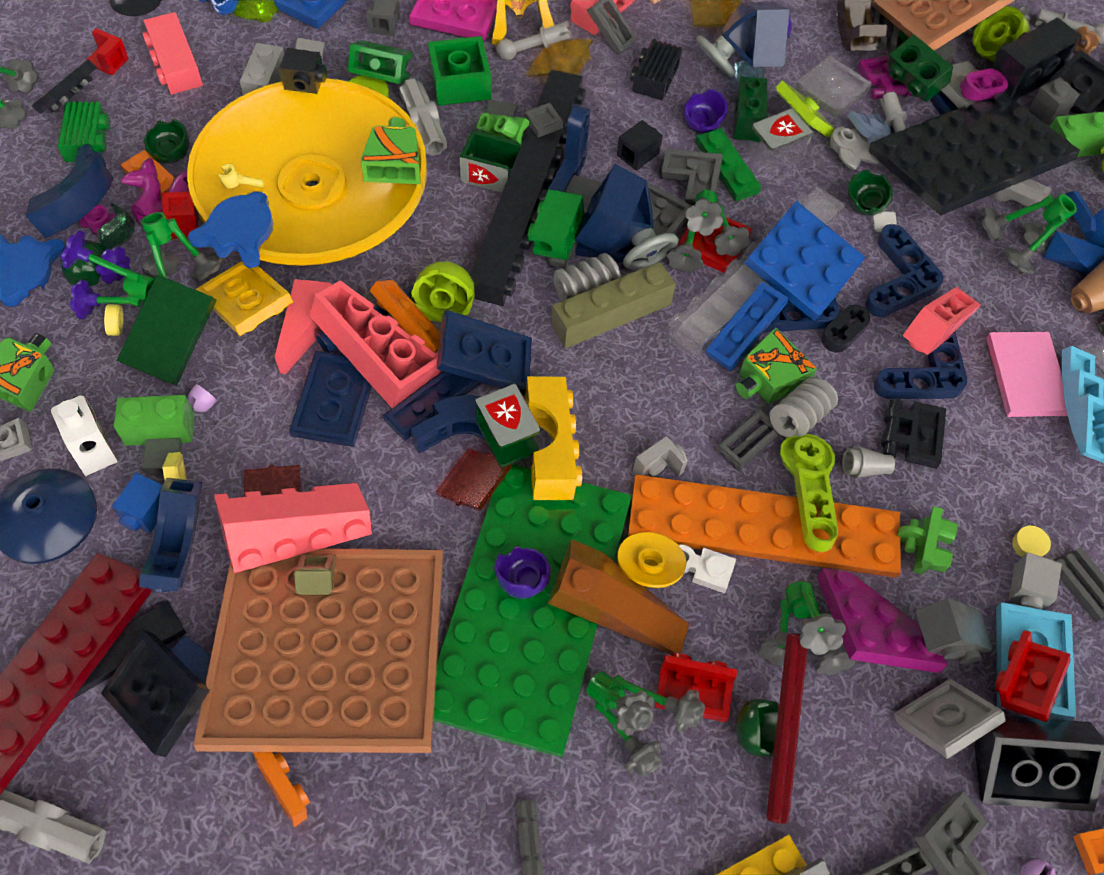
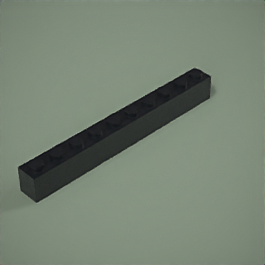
[470,69,586,306]

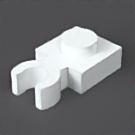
[679,545,736,594]

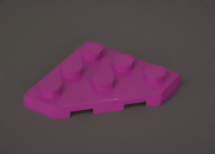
[816,568,948,673]

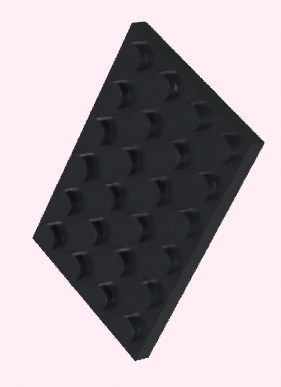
[868,92,1080,216]

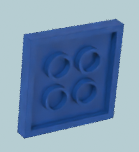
[744,200,866,321]

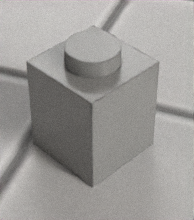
[1008,552,1062,610]

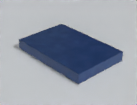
[437,310,532,395]
[289,351,372,447]

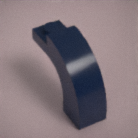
[25,143,113,238]
[411,395,486,453]
[139,477,202,592]

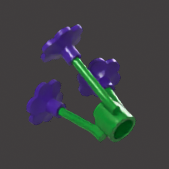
[61,230,155,319]

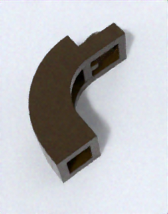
[837,0,887,51]

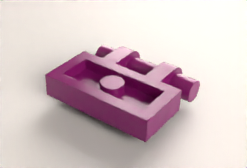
[857,55,913,100]

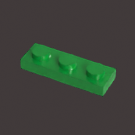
[696,128,762,202]

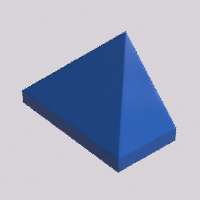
[1044,231,1104,275]

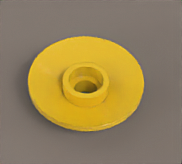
[617,532,686,588]

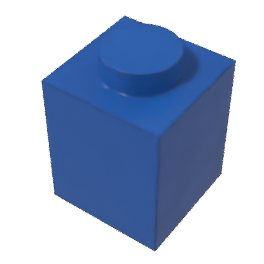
[112,473,163,533]

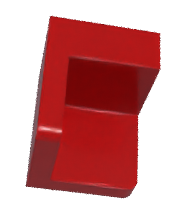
[85,28,129,76]
[162,191,199,239]

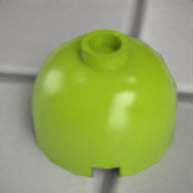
[972,6,1031,63]
[411,261,474,322]

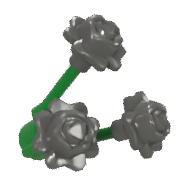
[586,671,705,777]

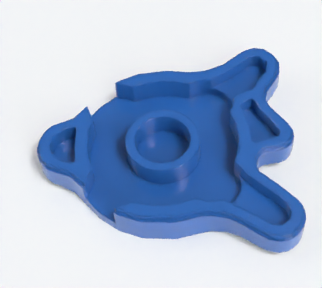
[188,191,273,268]
[0,234,66,307]

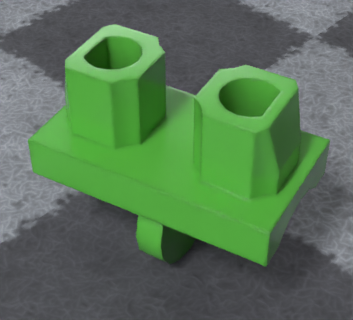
[476,113,530,147]
[897,506,958,575]

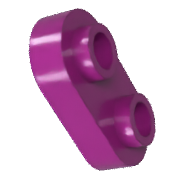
[960,69,1008,101]

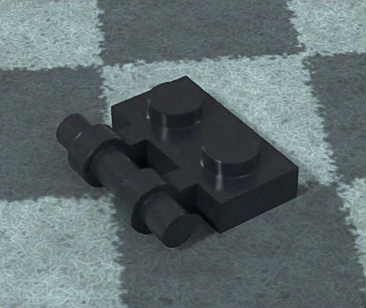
[881,399,947,469]

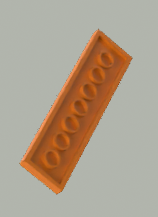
[627,474,901,578]

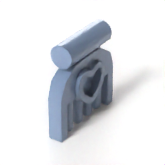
[848,111,891,145]

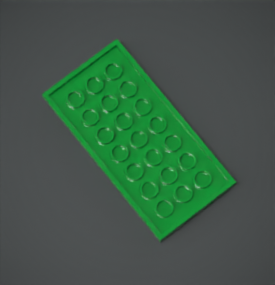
[433,464,632,758]

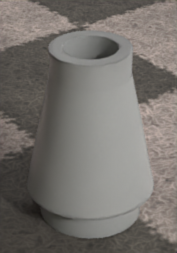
[842,446,895,478]

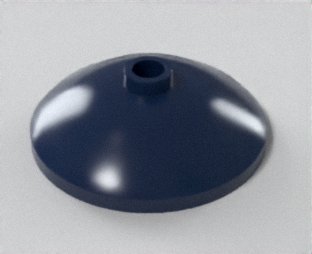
[0,469,97,564]

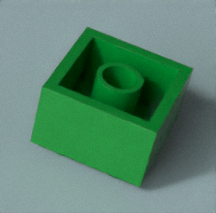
[428,36,492,106]

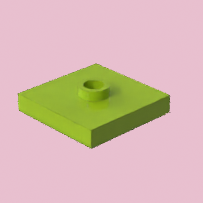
[776,80,835,138]

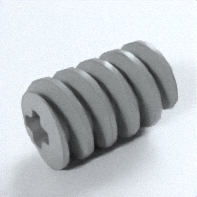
[554,253,621,301]
[770,377,838,437]

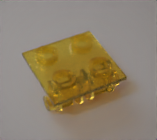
[690,0,742,26]
[525,38,593,76]

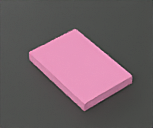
[986,332,1068,417]

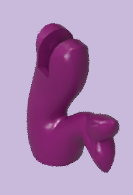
[121,158,189,228]

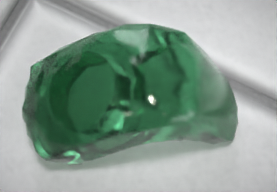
[97,203,136,250]

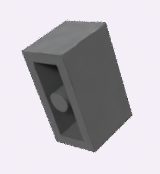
[915,598,993,664]

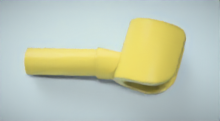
[218,164,264,189]

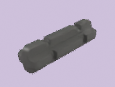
[516,799,544,875]

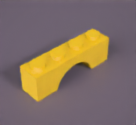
[525,376,582,500]

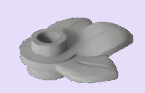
[830,127,879,170]

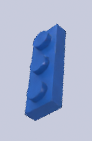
[705,281,788,372]

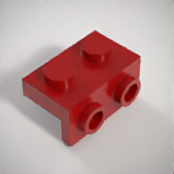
[995,630,1071,722]
[654,653,737,723]

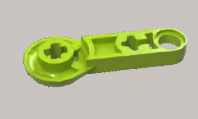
[780,433,838,552]

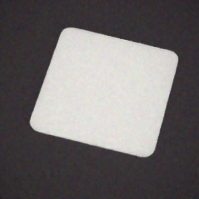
[873,212,897,232]

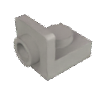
[633,436,688,477]

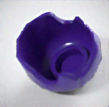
[683,88,728,133]
[494,546,551,599]

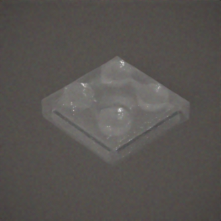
[795,55,872,118]

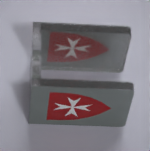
[746,108,813,173]

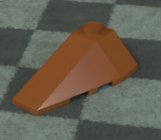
[548,539,689,655]

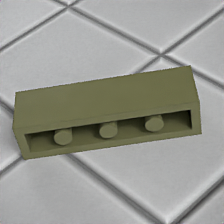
[551,262,676,349]

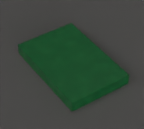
[116,275,217,386]

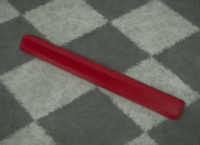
[766,633,808,824]

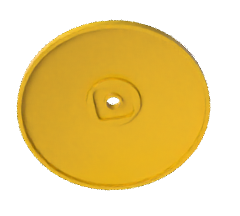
[187,78,427,266]

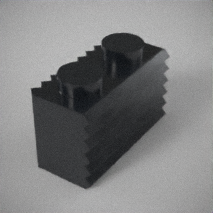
[630,39,682,101]

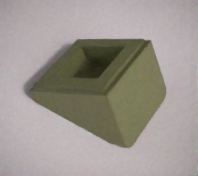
[294,554,336,595]

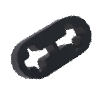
[822,305,871,353]

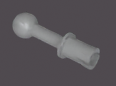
[1034,8,1104,45]
[496,21,572,60]
[879,92,907,133]

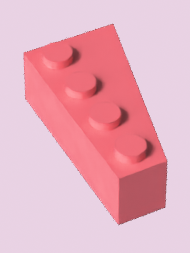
[309,281,442,408]
[214,483,372,573]

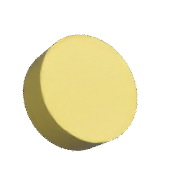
[104,304,124,336]
[1012,526,1051,558]

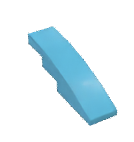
[1062,346,1104,463]

